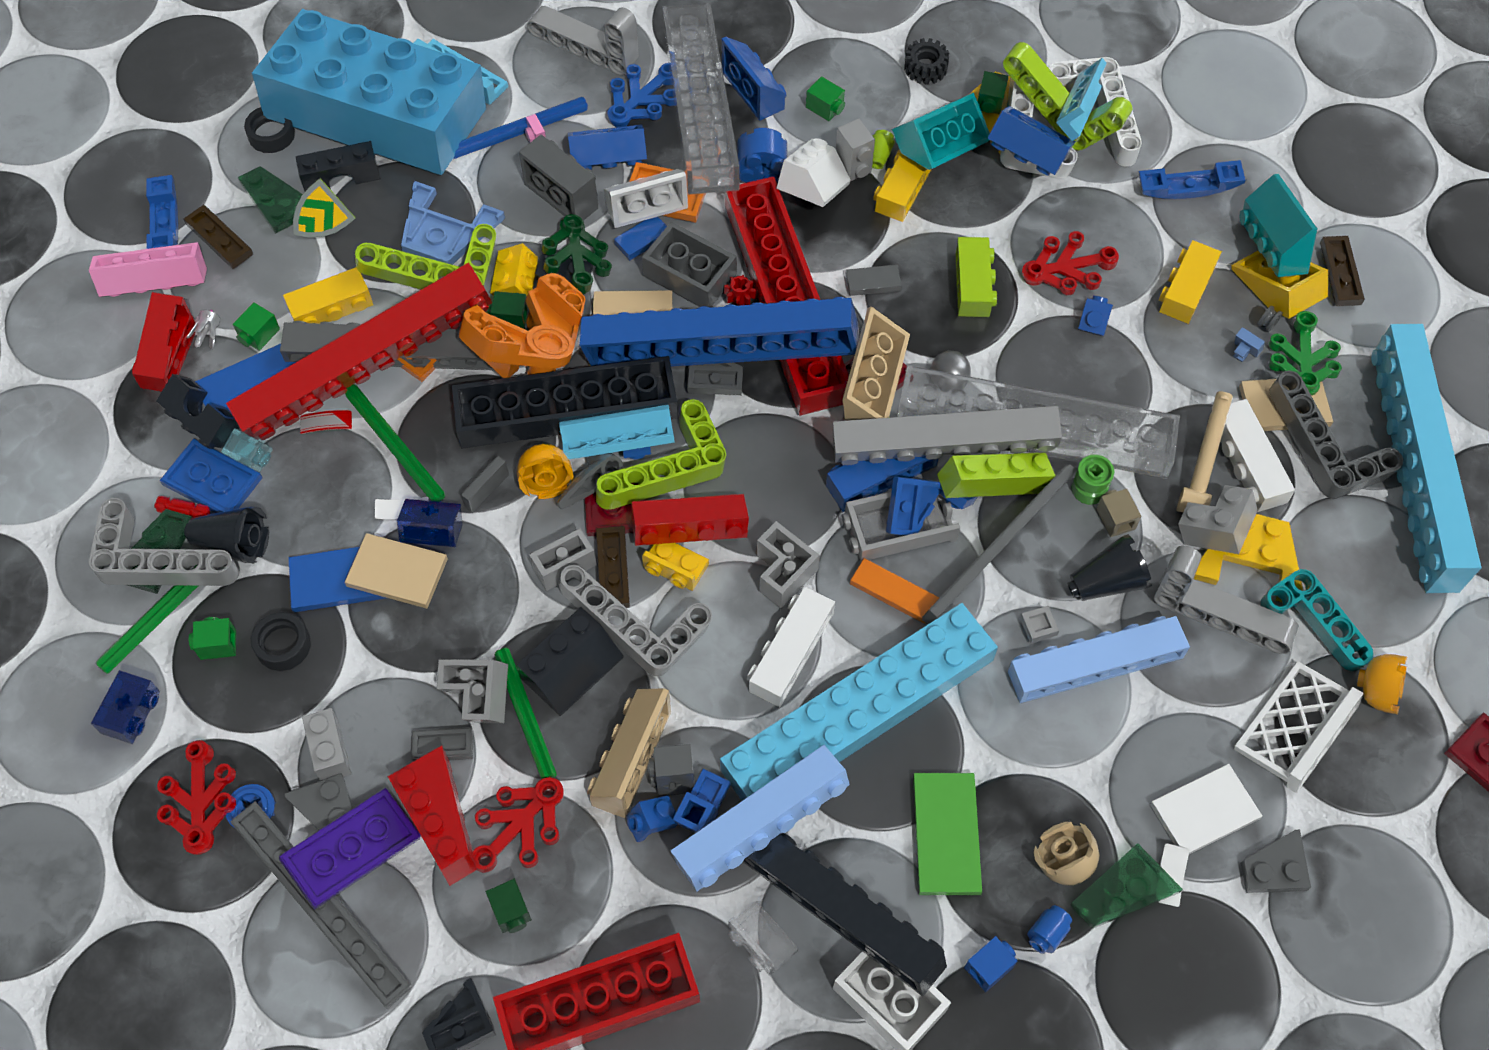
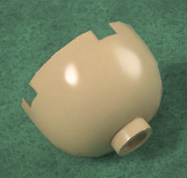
[1034,822,1099,885]

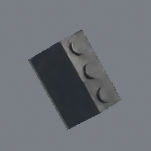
[516,607,624,716]

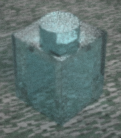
[221,428,273,473]

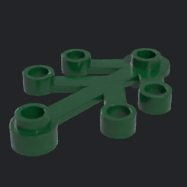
[541,214,612,295]

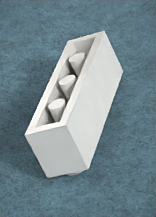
[1220,399,1295,512]
[747,587,835,708]

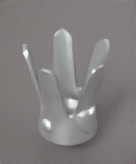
[186,310,220,349]

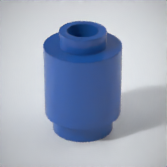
[1027,905,1072,954]

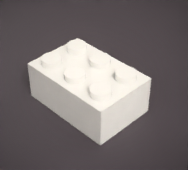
[833,952,951,1050]

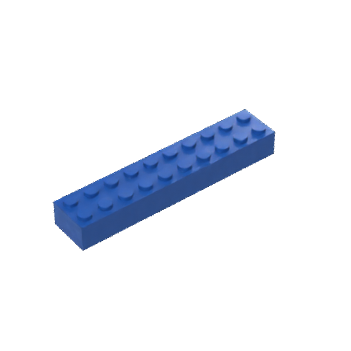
[579,297,859,367]

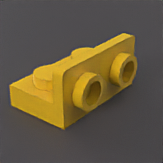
[642,543,709,591]

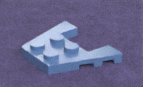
[401,181,505,265]

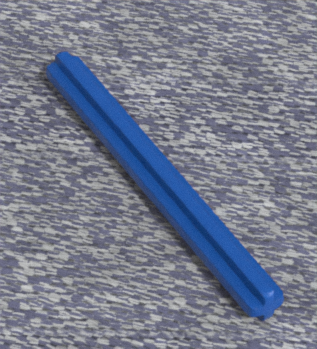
[453,97,588,159]

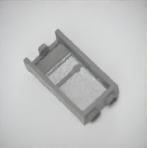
[842,481,960,564]

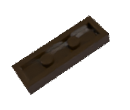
[183,204,254,269]
[1320,236,1365,306]
[596,526,630,608]

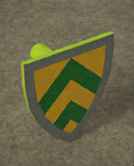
[293,178,356,238]

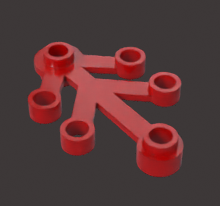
[1022,231,1119,295]
[157,740,236,855]
[473,777,564,873]

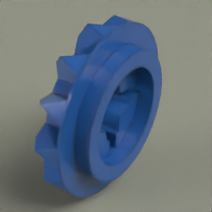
[226,784,276,829]

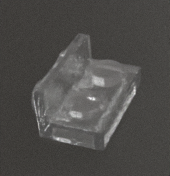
[728,901,798,976]

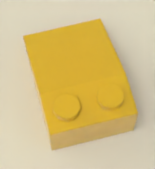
[1231,251,1328,319]

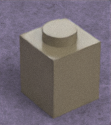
[1096,488,1142,538]

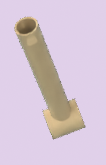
[1177,391,1233,512]

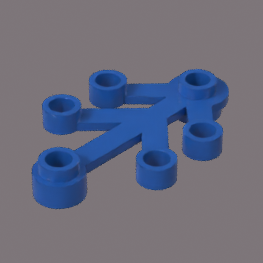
[607,63,678,127]

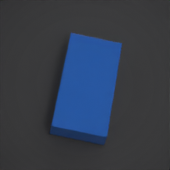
[614,217,667,261]

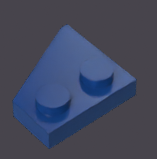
[886,476,943,535]

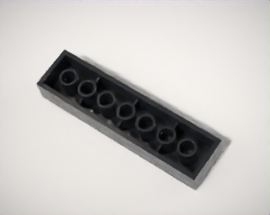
[452,356,678,449]

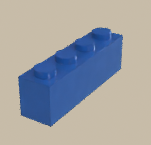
[826,456,939,512]

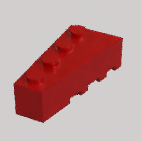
[387,745,477,886]

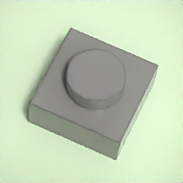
[1020,606,1059,643]

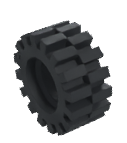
[904,38,949,85]

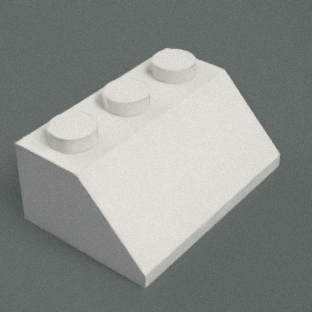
[777,139,851,207]
[604,169,688,228]

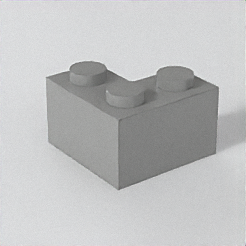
[1178,485,1258,554]
[757,521,820,608]
[436,660,508,723]

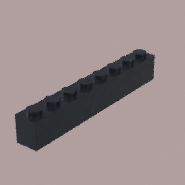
[743,833,947,997]

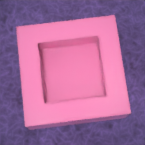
[525,114,546,142]

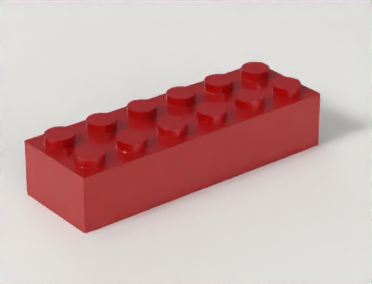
[493,933,700,1050]

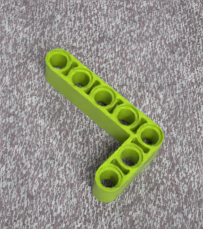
[1003,42,1133,151]
[355,224,496,290]
[596,399,726,510]

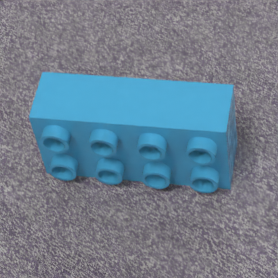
[252,9,486,175]

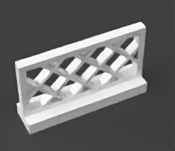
[1234,661,1363,793]

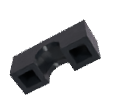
[295,141,381,192]
[156,374,240,449]

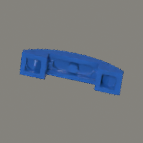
[1139,160,1246,199]
[146,175,178,249]

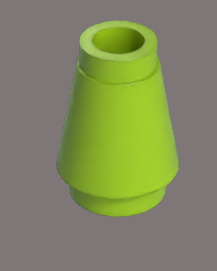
[872,130,895,169]

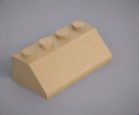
[843,307,910,421]
[587,688,671,818]

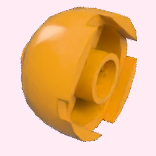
[517,444,574,499]
[1357,654,1408,715]

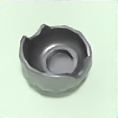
[930,350,971,390]

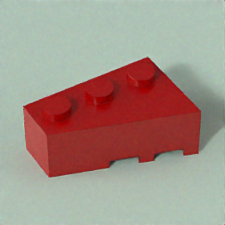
[132,292,195,392]

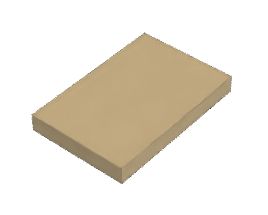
[593,290,672,315]
[1239,379,1333,431]
[345,533,448,609]

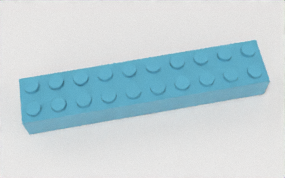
[1371,324,1482,593]
[720,603,998,801]

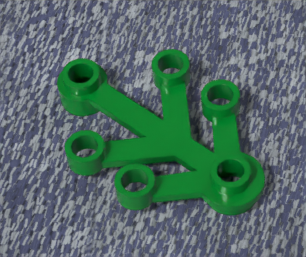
[1268,311,1342,396]

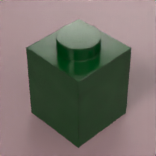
[977,71,1009,115]
[487,291,529,329]
[485,878,532,933]

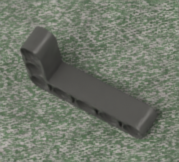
[1269,370,1403,499]

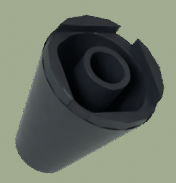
[184,507,269,564]
[1067,534,1152,601]

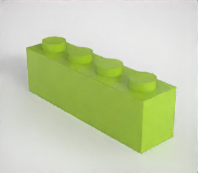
[937,453,1055,498]

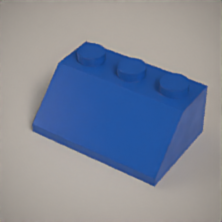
[722,37,787,121]
[988,106,1076,176]
[568,125,647,170]

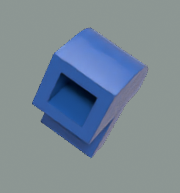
[673,769,731,833]

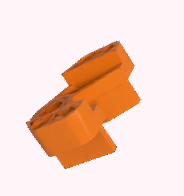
[459,273,585,378]

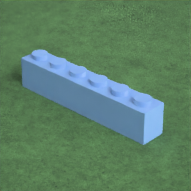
[1008,616,1190,703]
[671,745,850,892]

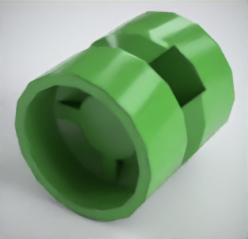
[1071,455,1115,505]

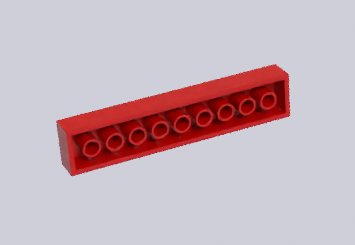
[725,177,849,416]
[226,262,492,440]

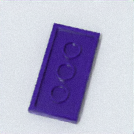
[279,788,421,910]

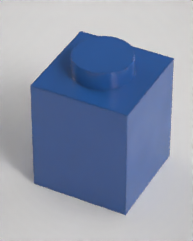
[964,936,1018,993]

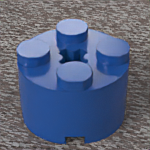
[737,128,788,184]

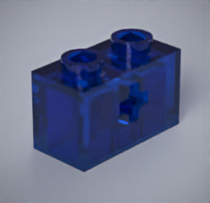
[397,499,463,547]
[91,670,160,744]

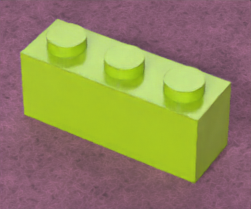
[955,237,997,317]

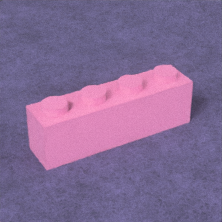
[89,242,207,297]

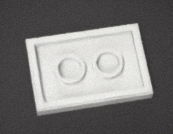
[1150,764,1262,854]

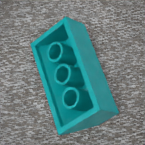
[892,93,990,170]
[1239,174,1318,277]

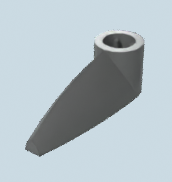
[556,453,623,510]

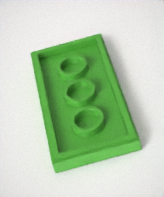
[913,773,982,895]

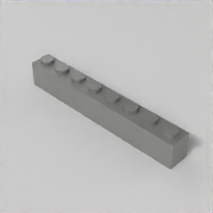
[833,406,1062,465]

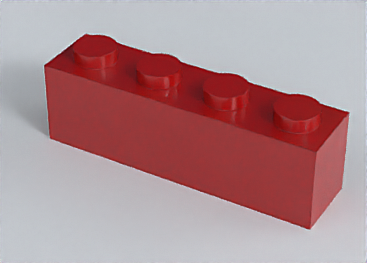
[631,494,749,546]

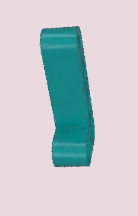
[1260,569,1374,671]

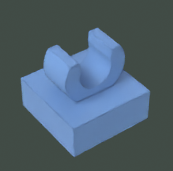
[1233,327,1265,362]

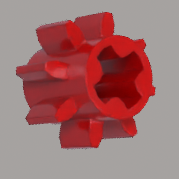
[724,275,757,306]

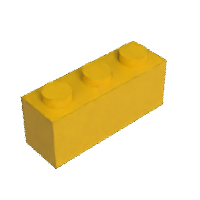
[873,150,932,222]
[1159,240,1222,324]
[283,267,374,324]

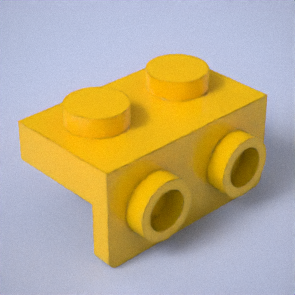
[490,243,538,296]

